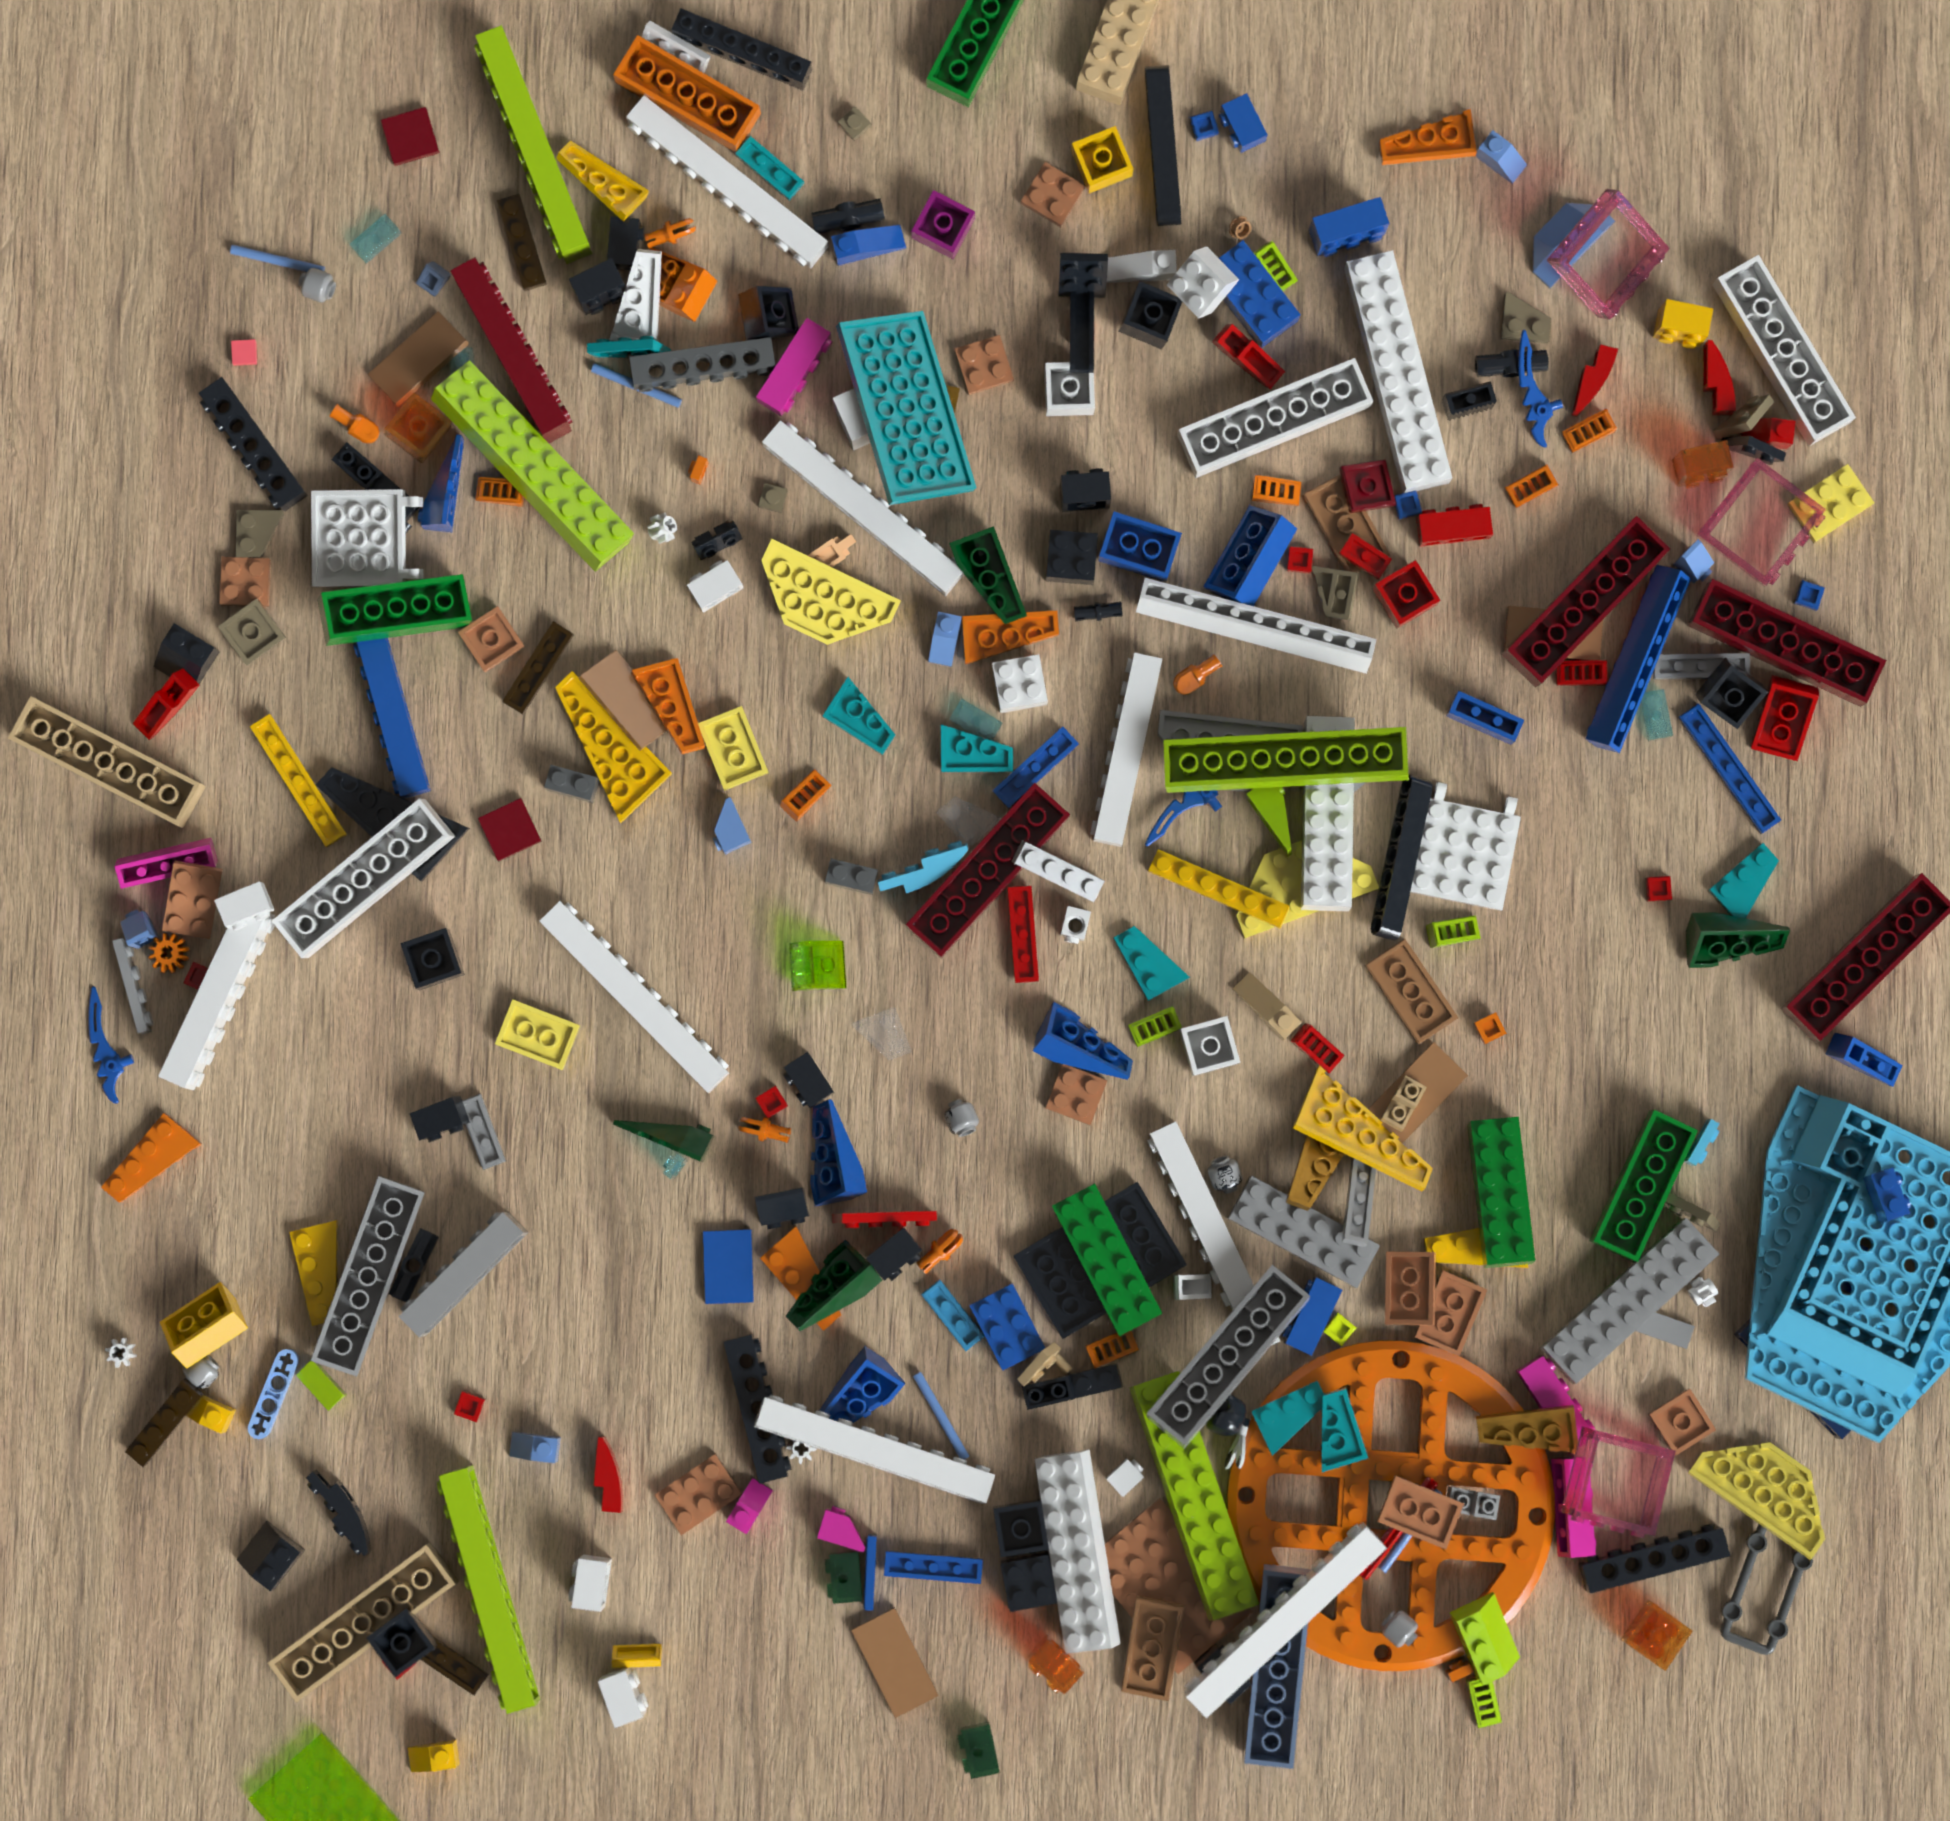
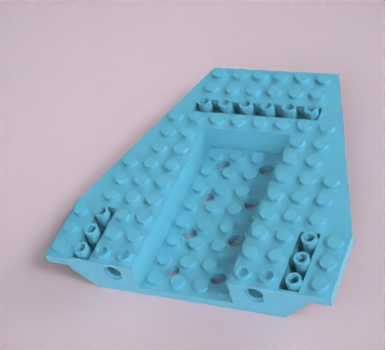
[1745,1085,1950,1443]

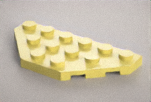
[761,538,901,645]
[1236,841,1379,939]
[1688,1442,1825,1560]

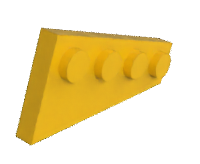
[556,140,649,222]

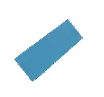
[921,1279,985,1351]

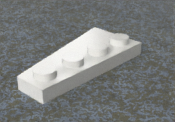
[609,249,662,341]

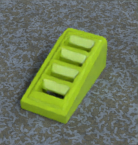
[1253,241,1298,291]
[1426,915,1481,948]
[1128,1006,1182,1047]
[1466,1677,1502,1728]

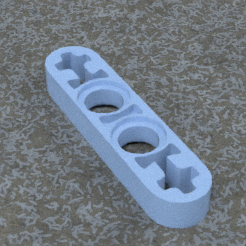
[248,1349,299,1439]

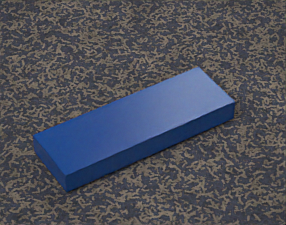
[863,1534,877,1611]

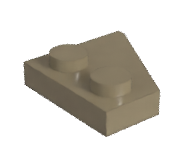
[1501,292,1551,343]
[1713,394,1774,439]
[236,510,284,558]
[1312,566,1359,621]
[1666,1193,1721,1232]

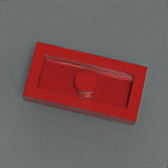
[1339,533,1392,580]

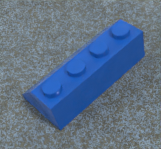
[1203,505,1297,606]

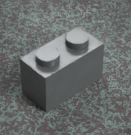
[544,765,600,803]
[825,858,878,895]

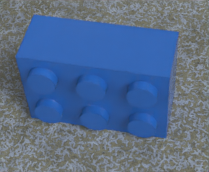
[1308,197,1389,257]
[1098,511,1182,583]
[969,1283,1045,1371]

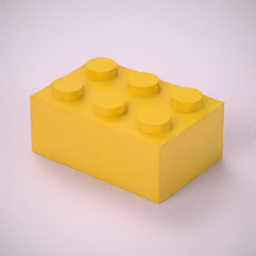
[160,1282,248,1369]

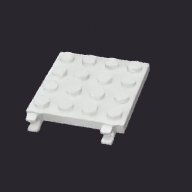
[311,489,423,587]
[1410,782,1521,911]

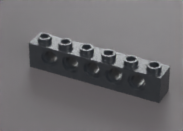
[671,8,812,91]
[199,377,308,512]
[723,1334,792,1484]
[1578,1523,1731,1594]

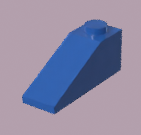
[831,225,906,266]
[1825,1033,1903,1087]

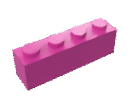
[756,318,833,416]
[115,837,218,889]
[1516,1355,1596,1454]
[1551,1457,1596,1558]

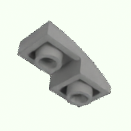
[1447,1486,1500,1520]

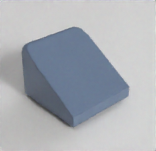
[416,261,451,297]

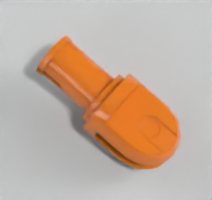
[644,218,696,249]
[329,404,379,444]
[1173,654,1222,695]
[738,1117,791,1143]
[916,1229,963,1274]

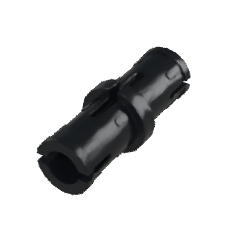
[1074,601,1123,622]

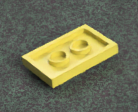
[1787,464,1874,543]
[698,706,769,791]
[495,999,580,1070]

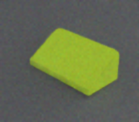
[296,1361,347,1411]

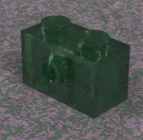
[825,1550,863,1604]
[957,1721,1000,1779]

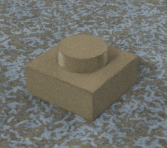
[838,106,871,141]
[758,483,788,513]

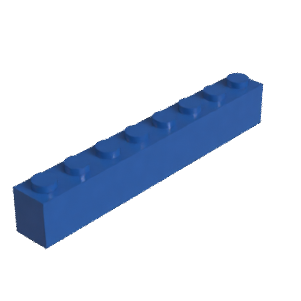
[1585,565,1691,753]
[353,638,431,799]

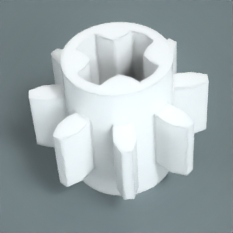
[647,512,677,544]
[1688,1277,1718,1307]
[105,1338,137,1368]
[786,1440,817,1464]

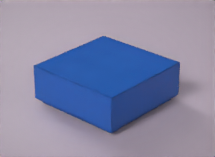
[1189,111,1219,141]
[1394,490,1422,520]
[1794,580,1825,611]

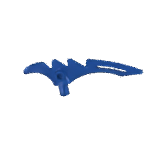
[1519,330,1563,448]
[1145,790,1223,846]
[88,986,134,1104]

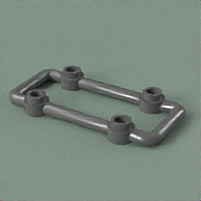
[1720,1524,1813,1655]

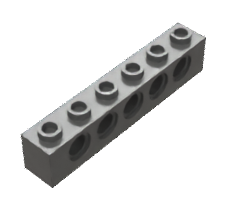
[629,337,775,392]

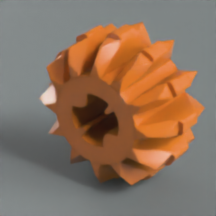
[148,933,190,974]

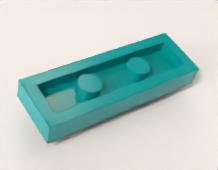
[735,136,805,201]

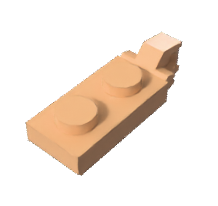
[807,534,857,567]

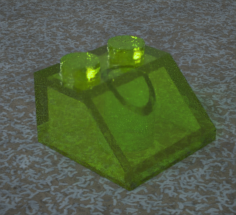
[789,940,847,991]

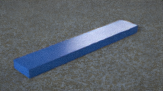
[1678,703,1781,834]

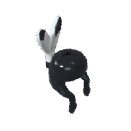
[1206,1395,1250,1469]

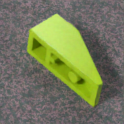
[1247,787,1292,857]

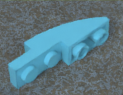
[878,841,969,894]

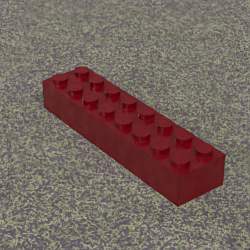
[450,257,573,444]
[1501,516,1671,688]
[1687,579,1887,707]
[906,783,1071,959]
[1780,873,1950,1043]

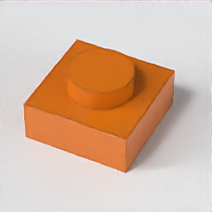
[688,455,709,485]
[1473,1012,1507,1044]
[1445,1659,1474,1682]

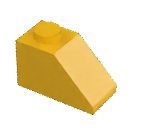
[187,1395,236,1434]
[408,1740,460,1772]

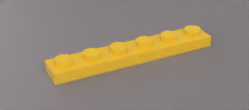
[250,714,347,847]
[1148,849,1290,929]

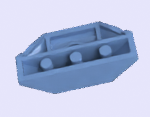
[1533,203,1615,288]

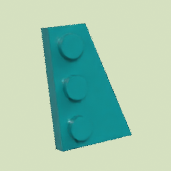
[587,336,672,358]
[822,676,896,756]
[941,724,1013,772]
[1708,843,1779,919]
[1113,926,1190,1001]
[1251,1381,1324,1456]
[1322,1387,1368,1472]

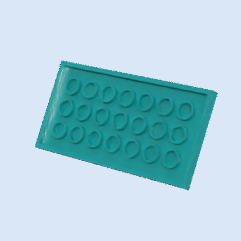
[836,311,977,505]

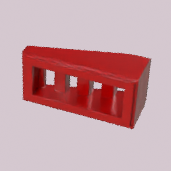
[1556,660,1607,686]
[1291,1023,1345,1074]

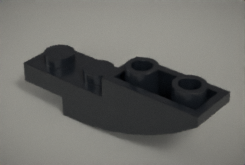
[331,442,420,524]
[1022,1363,1123,1410]
[306,1470,371,1556]

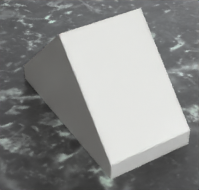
[1173,1274,1211,1300]

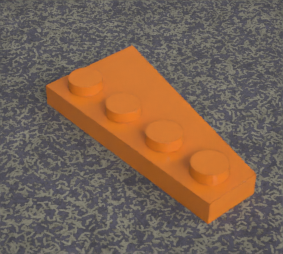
[1379,109,1477,165]
[962,610,1059,665]
[631,658,705,754]
[101,1113,202,1203]
[760,1226,842,1331]

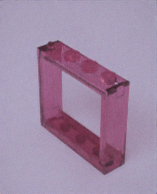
[1547,189,1670,320]
[1696,458,1826,587]
[1561,1426,1676,1538]

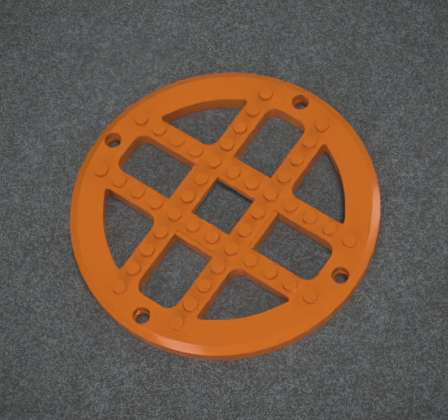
[1227,1340,1555,1671]

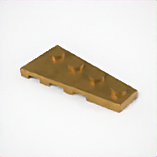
[1285,1135,1344,1211]
[1476,1405,1580,1454]

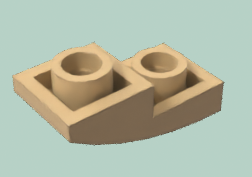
[1380,1076,1427,1132]

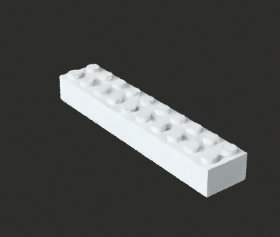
[1344,250,1452,493]

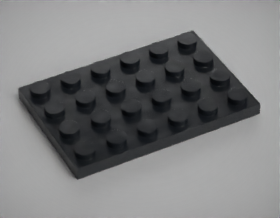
[1013,1181,1187,1339]

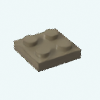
[218,598,286,665]

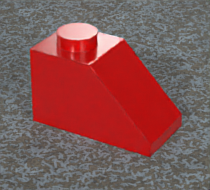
[1741,418,1796,450]

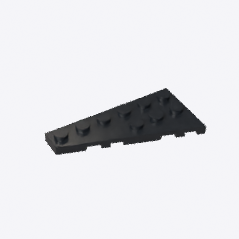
[316,767,470,882]

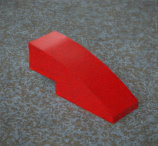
[1212,324,1286,389]
[1703,340,1736,416]
[1572,344,1618,416]
[132,668,200,740]
[594,1436,623,1513]

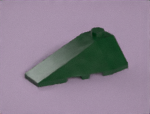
[949,526,1027,624]
[1686,912,1790,968]
[613,1120,714,1162]
[785,1239,882,1331]

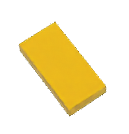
[611,1644,662,1668]

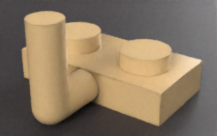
[1017,1342,1073,1386]

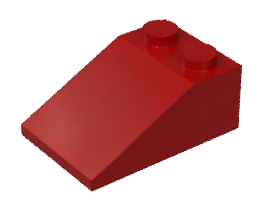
[1751,675,1819,762]

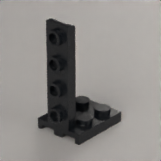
[1058,253,1108,373]

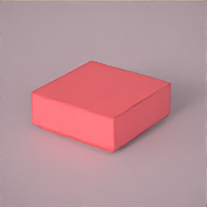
[231,339,258,366]

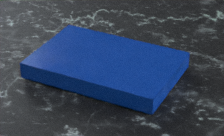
[703,1230,754,1304]

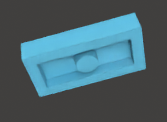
[1684,1119,1719,1166]

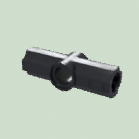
[811,198,885,234]
[1474,349,1549,378]
[389,1228,439,1302]

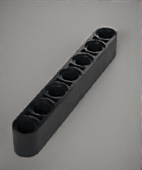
[1145,65,1181,227]
[1370,775,1433,941]

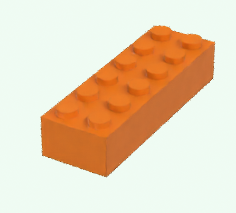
[613,35,761,153]

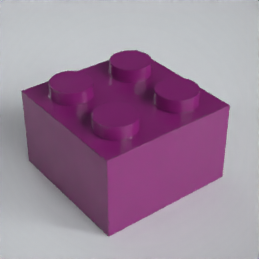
[911,190,975,260]

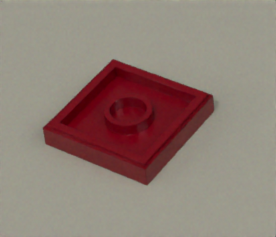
[381,107,440,166]
[1339,459,1396,514]
[478,798,542,862]

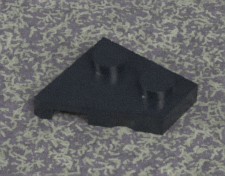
[1720,436,1786,465]

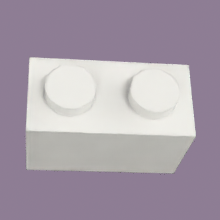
[687,560,744,613]
[214,881,275,931]

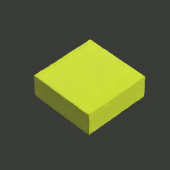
[1323,1312,1356,1347]

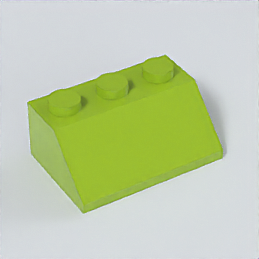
[1449,1592,1520,1686]

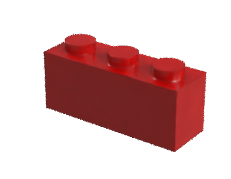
[1416,504,1493,547]

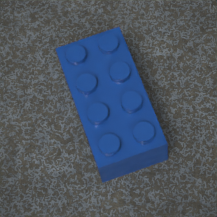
[1219,240,1301,348]

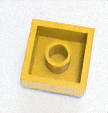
[1071,126,1134,194]
[1653,299,1714,349]

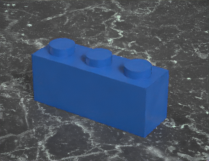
[1446,691,1524,745]
[1282,1277,1342,1356]

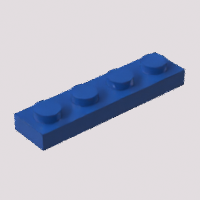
[992,727,1079,809]
[884,1551,983,1584]

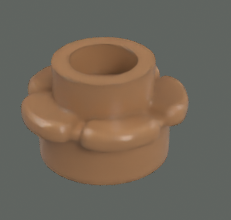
[1229,216,1251,239]

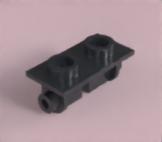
[691,520,743,561]

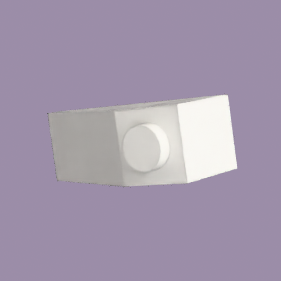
[1107,250,1177,283]

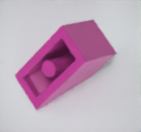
[726,1478,773,1535]
[817,1506,866,1552]

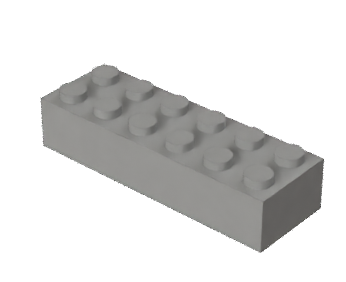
[1227,1176,1380,1288]
[399,1212,529,1337]

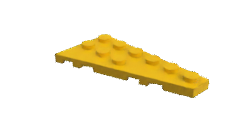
[555,671,672,823]
[1293,1065,1433,1192]

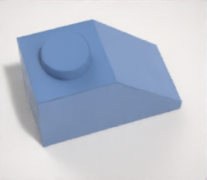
[1475,130,1527,184]
[1673,539,1714,584]
[928,612,962,667]
[713,797,751,855]
[120,910,159,949]
[509,1432,561,1463]

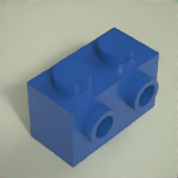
[1218,93,1268,153]
[1863,1167,1911,1223]

